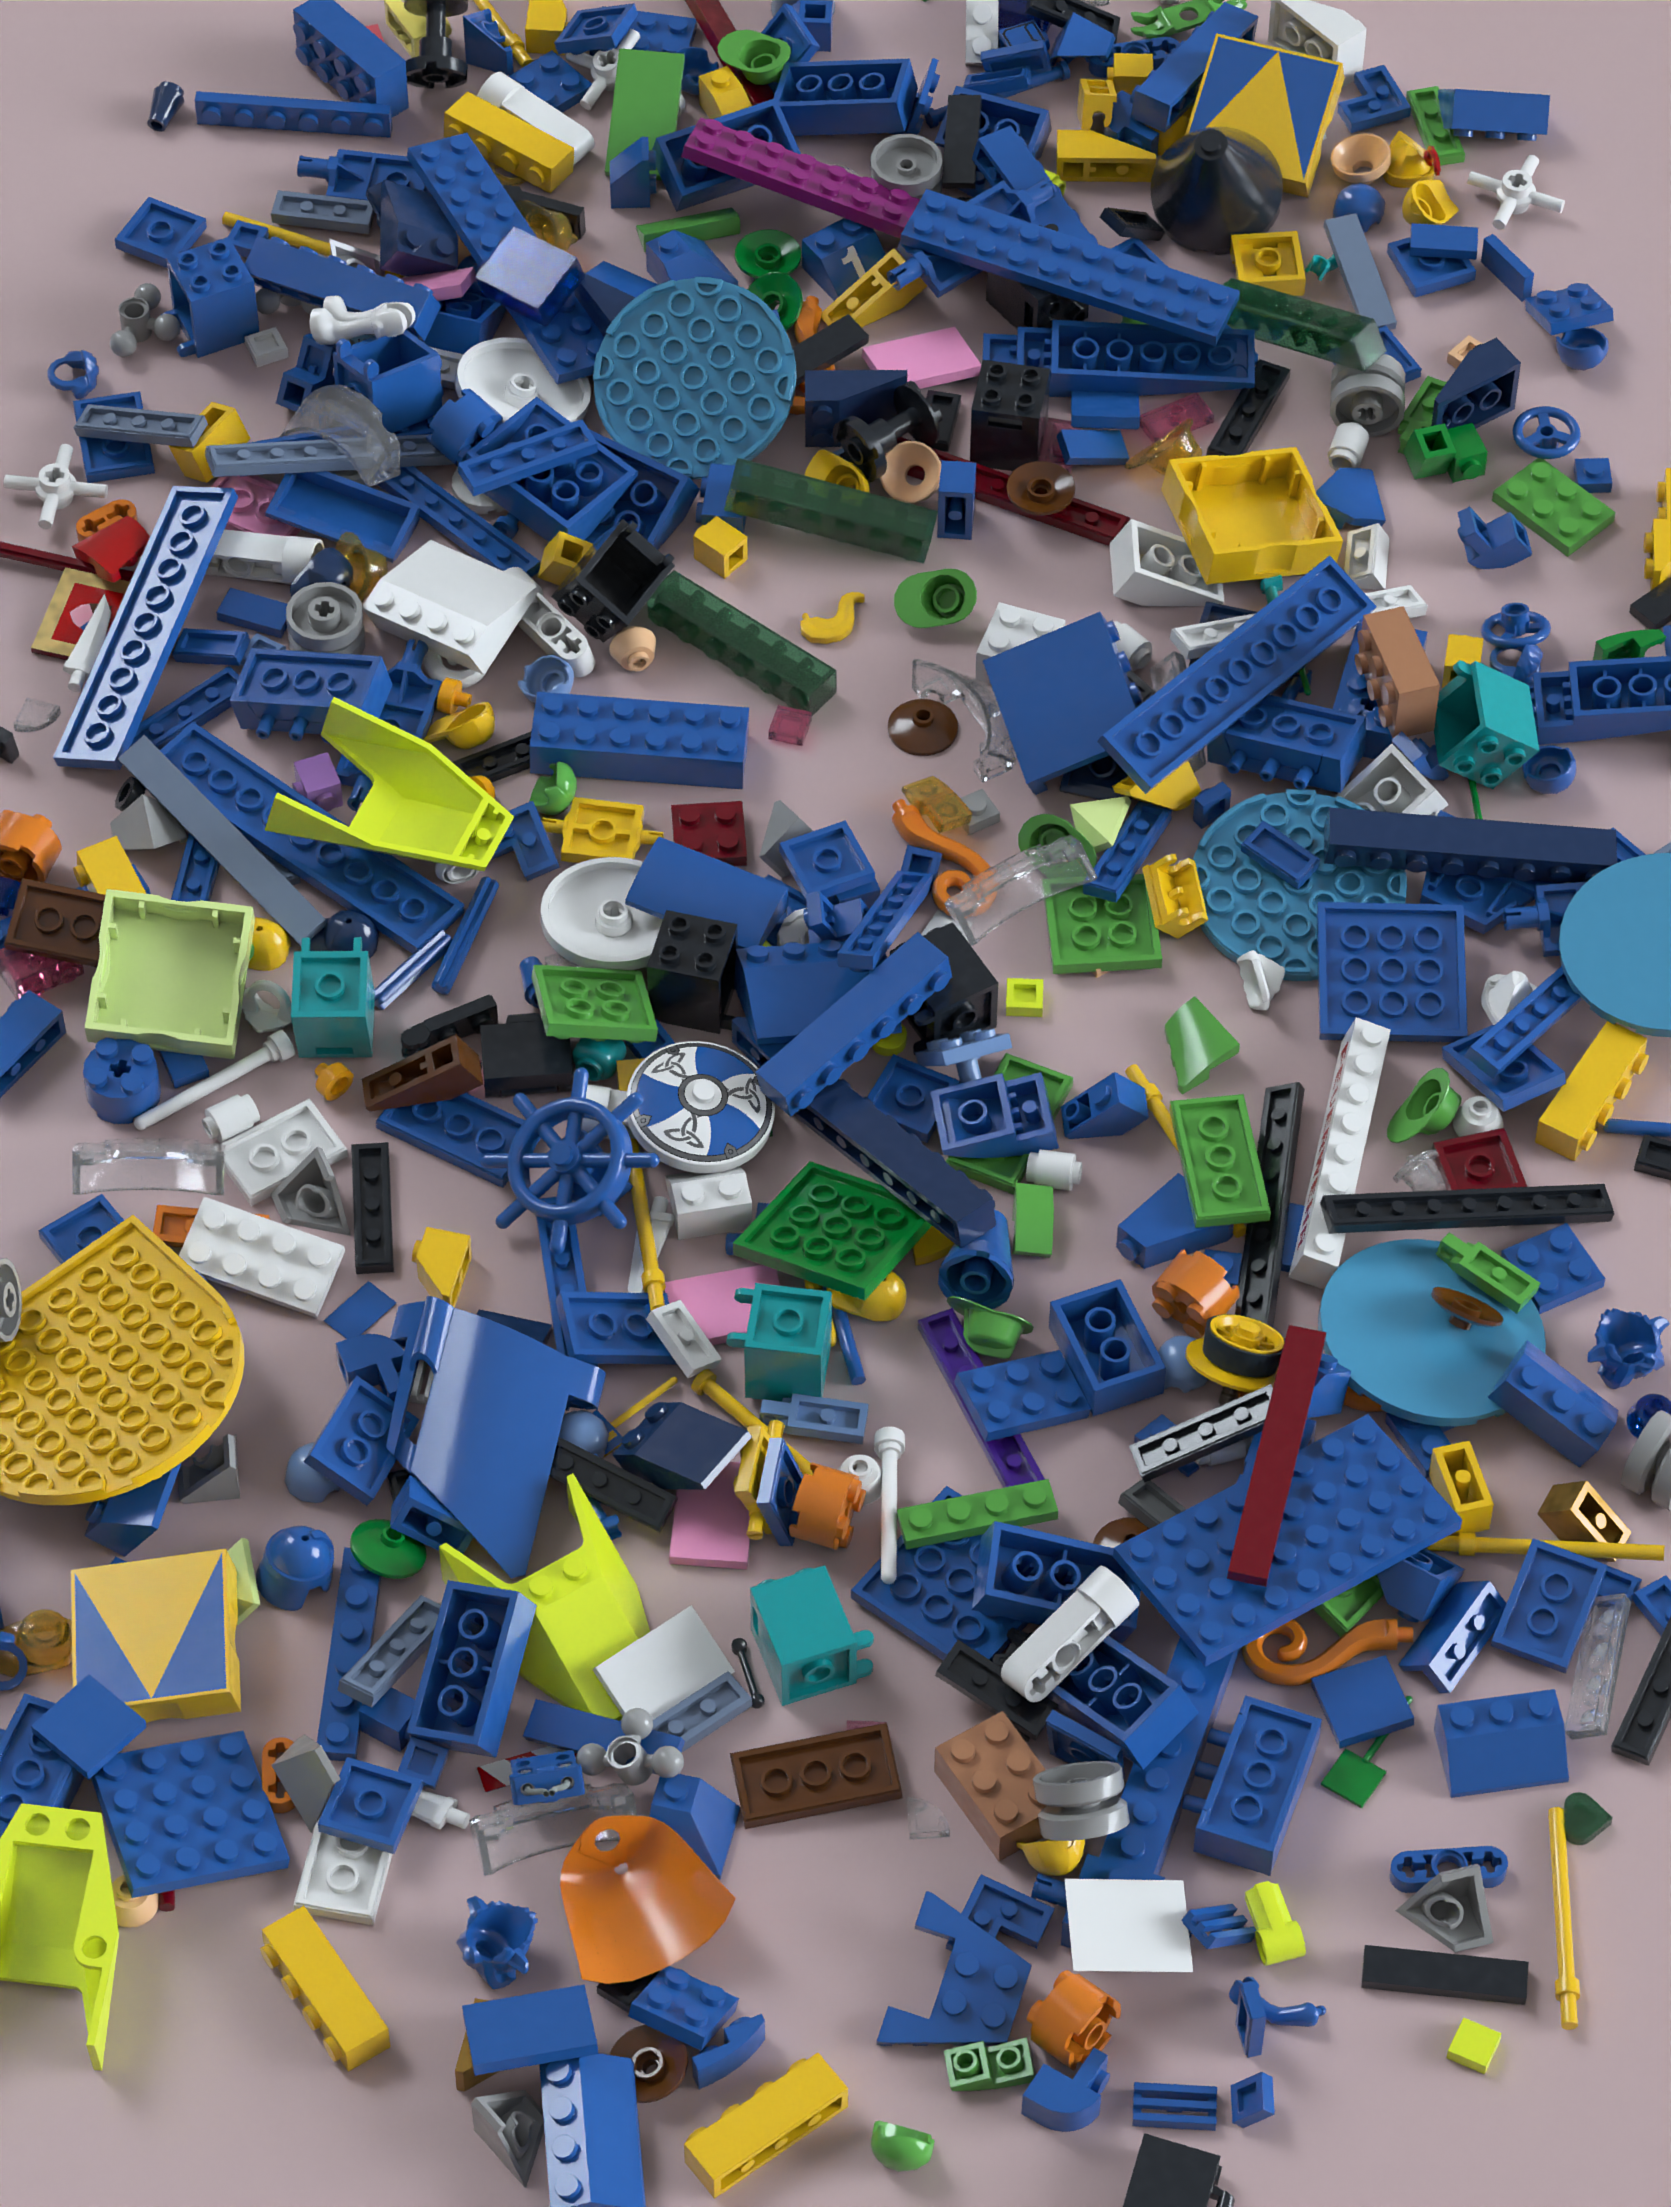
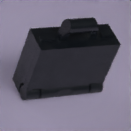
[480,1013,573,1098]
[1123,2133,1235,2207]

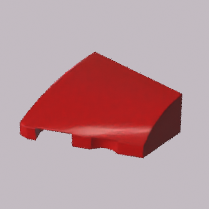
[72,515,150,583]

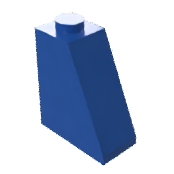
[1116,1173,1234,1269]

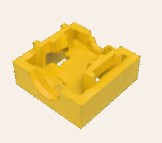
[1230,231,1306,302]

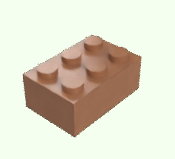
[1355,606,1440,738]
[934,1711,1046,1861]

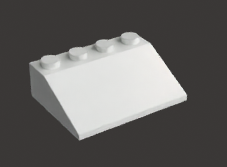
[362,540,540,675]

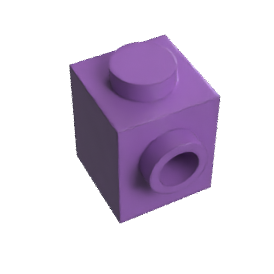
[292,752,343,812]

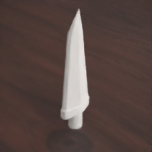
[63,594,111,692]
[628,1196,675,1293]
[412,1790,470,1829]

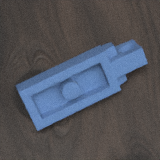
[759,1393,869,1444]

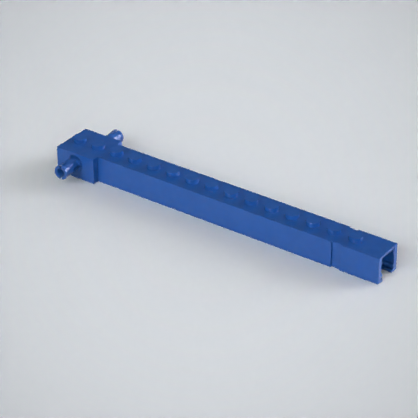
[1031,1418,1317,1948]

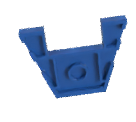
[1419,810,1556,934]
[877,1891,1032,2046]

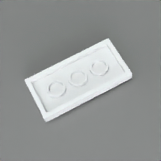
[179,1197,345,1318]

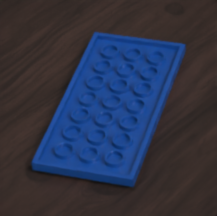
[1113,1414,1462,1667]

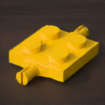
[542,797,664,863]
[733,1420,785,1540]

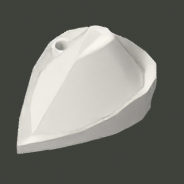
[1481,971,1537,1025]

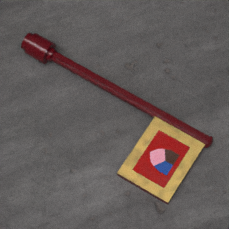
[0,541,135,660]

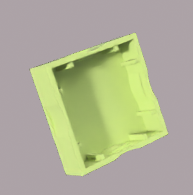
[85,889,255,1059]

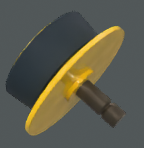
[1185,1314,1285,1405]

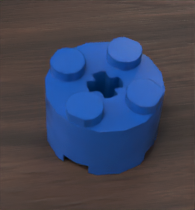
[426,388,503,467]
[83,1037,161,1124]

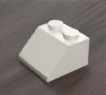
[665,1166,752,1240]

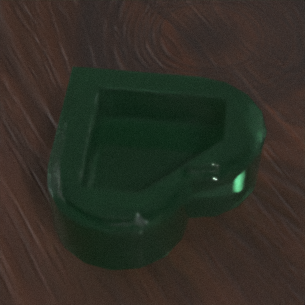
[1563,1792,1613,1845]

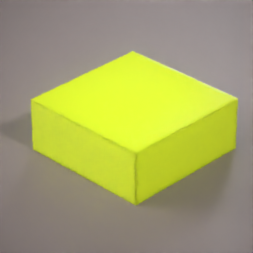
[1006,978,1044,1017]
[1446,2017,1502,2075]

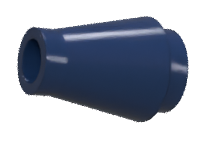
[147,81,184,132]

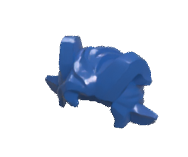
[1588,1308,1670,1389]
[456,1896,538,1989]

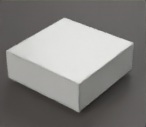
[245,327,289,367]

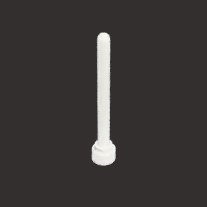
[134,1029,295,1130]
[874,1427,905,1584]

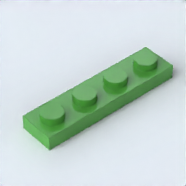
[897,1479,1058,1550]

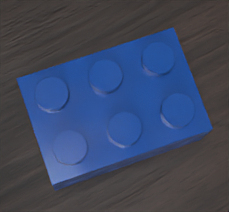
[1049,1279,1166,1417]

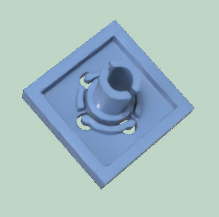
[915,1028,1013,1083]

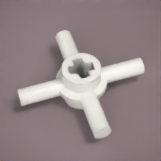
[566,29,640,110]
[1467,155,1565,230]
[4,444,108,529]

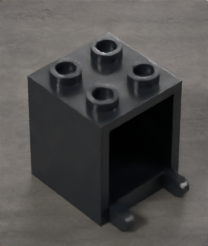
[986,224,1089,330]
[970,360,1050,471]
[551,519,675,643]
[647,910,738,1034]
[890,922,998,1056]

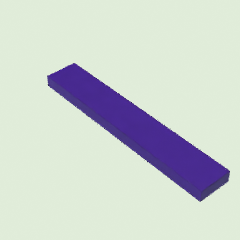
[917,1308,1045,1488]

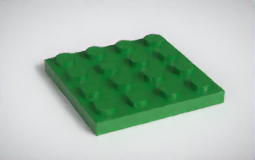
[733,1161,932,1301]

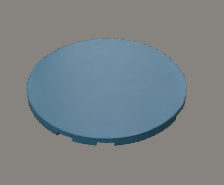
[593,277,797,479]
[1193,789,1407,981]
[1559,853,1671,1037]
[1318,1239,1546,1426]

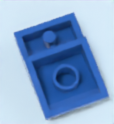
[930,1072,1059,1158]

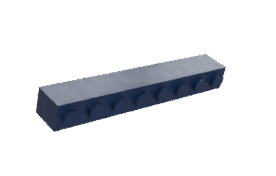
[1324,808,1617,884]
[794,1079,996,1248]

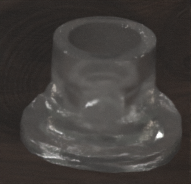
[1393,1150,1446,1192]

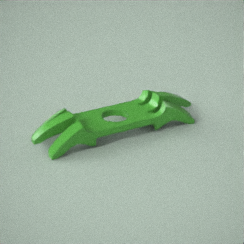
[1131,0,1247,39]

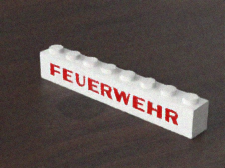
[1288,1017,1390,1290]

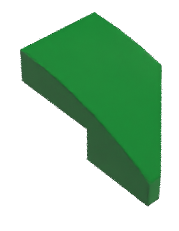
[1593,629,1666,660]

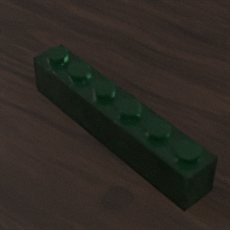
[1223,278,1387,372]
[724,458,938,564]
[647,570,837,718]

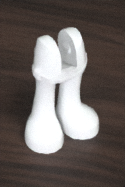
[310,296,415,345]

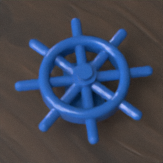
[480,1067,660,1255]

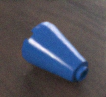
[938,1209,1014,1309]

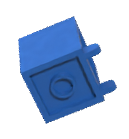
[161,237,260,358]
[333,330,444,437]

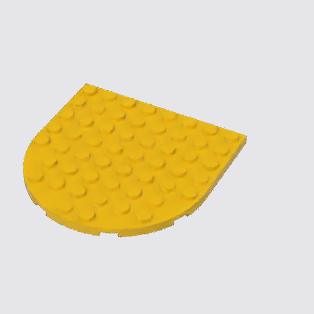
[0,1215,244,1505]

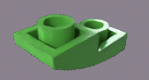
[1012,1183,1054,1258]
[944,2037,1036,2091]

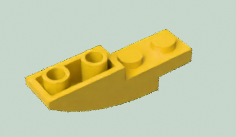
[1644,468,1671,590]

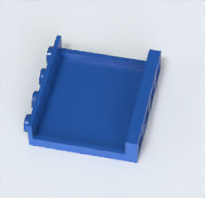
[983,612,1143,795]

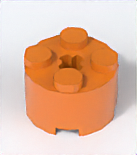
[0,810,62,891]
[1152,1249,1240,1339]
[789,1462,866,1550]
[1027,1970,1121,2071]

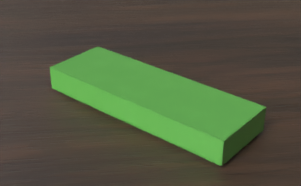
[1406,86,1465,166]

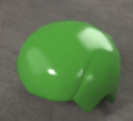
[529,762,577,815]
[871,2121,935,2172]

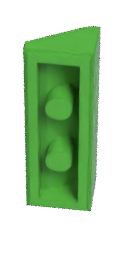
[636,207,740,252]

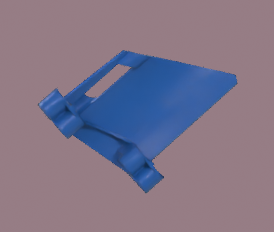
[386,1296,606,1579]

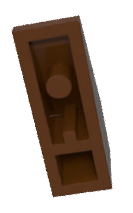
[361,1034,483,1112]

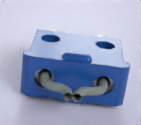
[509,1750,585,1805]

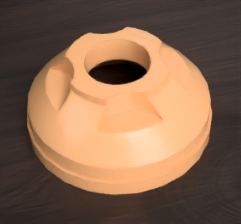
[1331,133,1391,184]
[880,441,941,504]

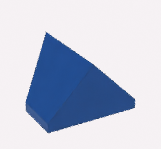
[463,9,514,76]
[1049,12,1116,66]

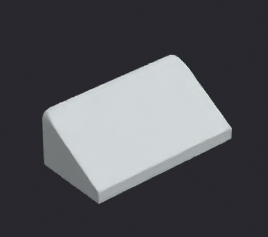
[1344,523,1390,590]

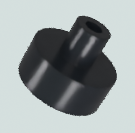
[115,776,146,812]

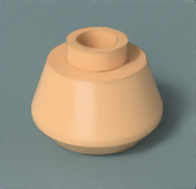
[609,626,656,671]
[112,1875,159,1928]

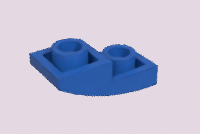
[1391,731,1449,781]
[692,2014,765,2090]

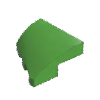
[1164,996,1240,1094]

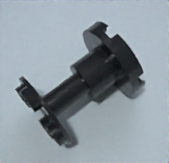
[404,0,468,89]
[833,381,943,482]

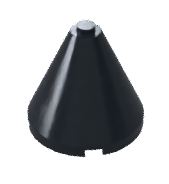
[1150,127,1283,255]

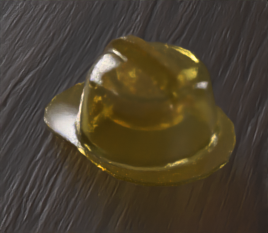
[515,200,578,263]
[1125,418,1202,475]
[336,532,389,603]
[0,1609,72,1678]

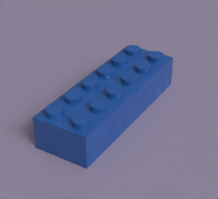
[530,692,749,789]

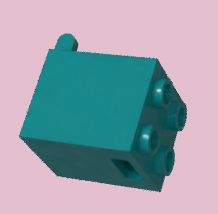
[1434,660,1540,789]
[291,937,375,1058]
[726,1283,832,1402]
[750,1565,874,1706]

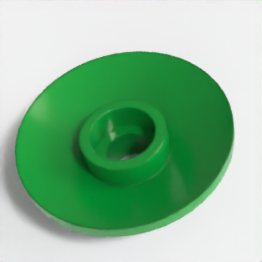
[735,229,801,279]
[747,272,803,331]
[350,1519,427,1579]

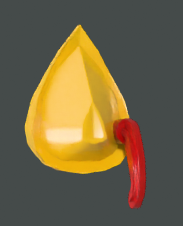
[1383,130,1441,188]

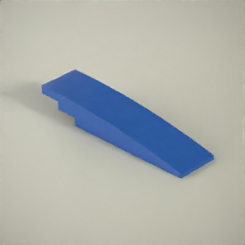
[982,320,1255,397]
[1525,656,1671,745]

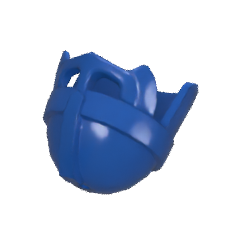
[256,1526,334,1611]

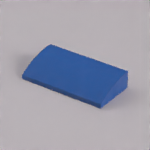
[265,471,420,563]
[625,837,788,949]

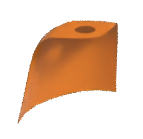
[560,1815,736,1984]

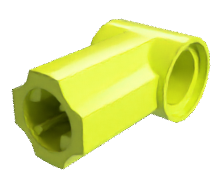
[1244,1881,1306,1966]

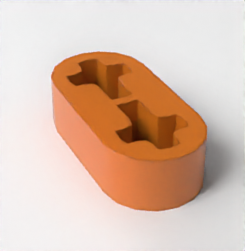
[76,499,138,542]
[262,1737,296,1814]

